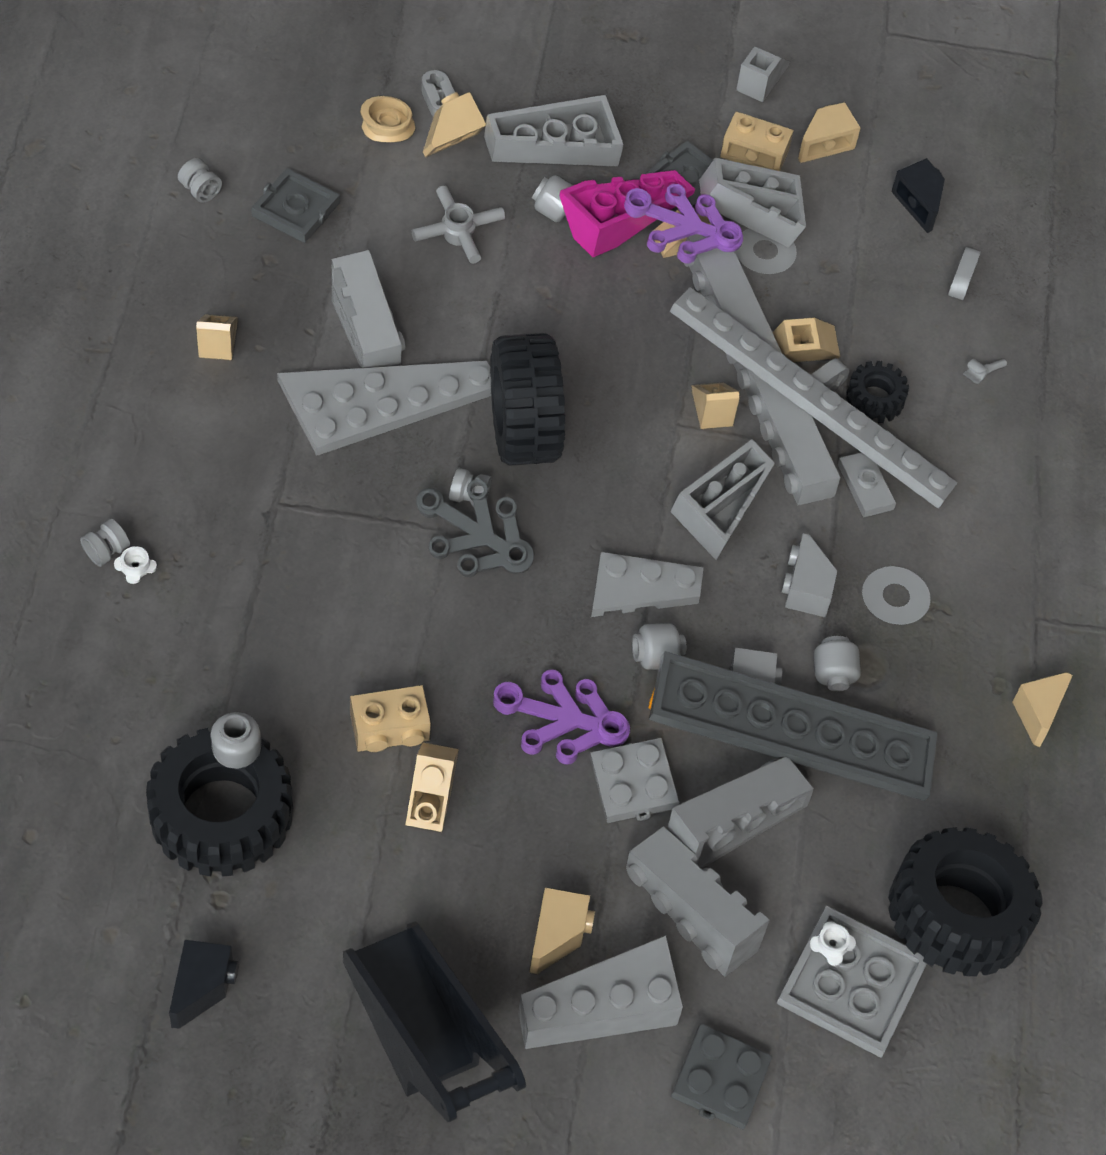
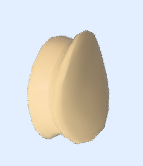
[360,96,415,142]

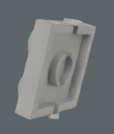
[590,738,679,823]

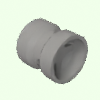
[178,158,222,203]
[449,467,492,507]
[80,519,130,567]

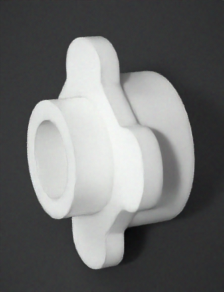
[114,547,157,584]
[810,922,856,966]

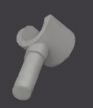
[963,359,1007,384]

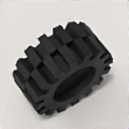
[846,361,909,423]

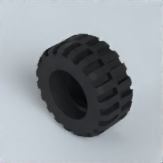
[490,333,565,466]
[146,727,293,877]
[888,827,1043,977]

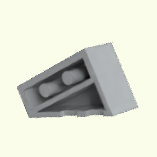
[699,158,806,247]
[331,250,405,368]

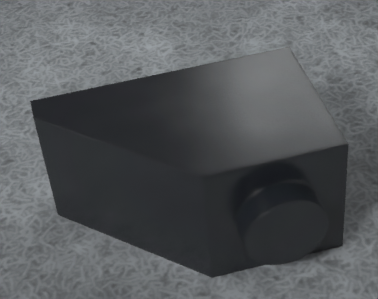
[891,158,945,233]
[169,940,238,1029]

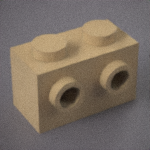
[720,112,794,171]
[350,685,431,752]

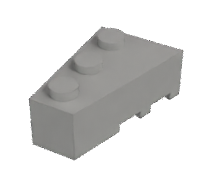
[670,439,775,560]

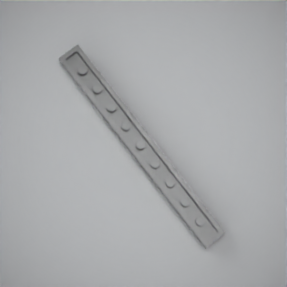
[670,287,957,508]

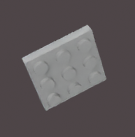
[777,906,927,1058]

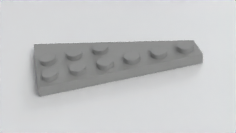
[277,361,491,456]

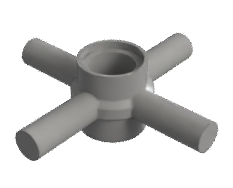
[411,186,505,264]

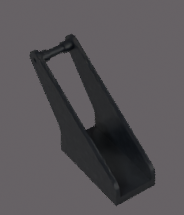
[343,921,526,1122]

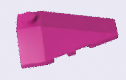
[559,170,695,257]

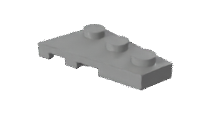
[591,552,704,617]

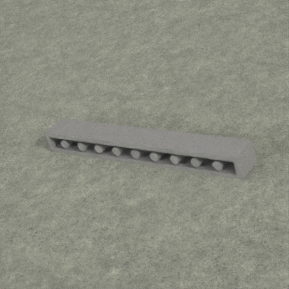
[684,234,841,506]

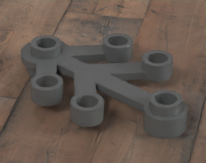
[416,479,534,577]

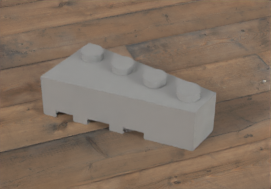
[484,95,624,166]
[667,757,814,869]
[626,826,770,977]
[518,936,683,1049]

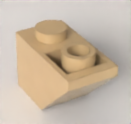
[773,318,840,362]
[405,743,459,832]

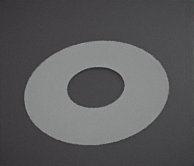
[735,229,797,274]
[862,566,930,625]

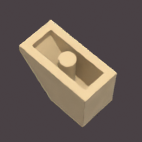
[423,92,486,157]
[798,102,860,163]
[530,888,595,974]

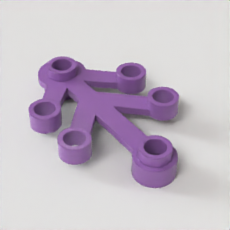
[624,184,743,264]
[493,670,630,764]

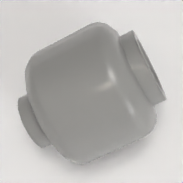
[532,175,573,223]
[632,623,687,670]
[813,636,861,691]
[210,712,261,769]

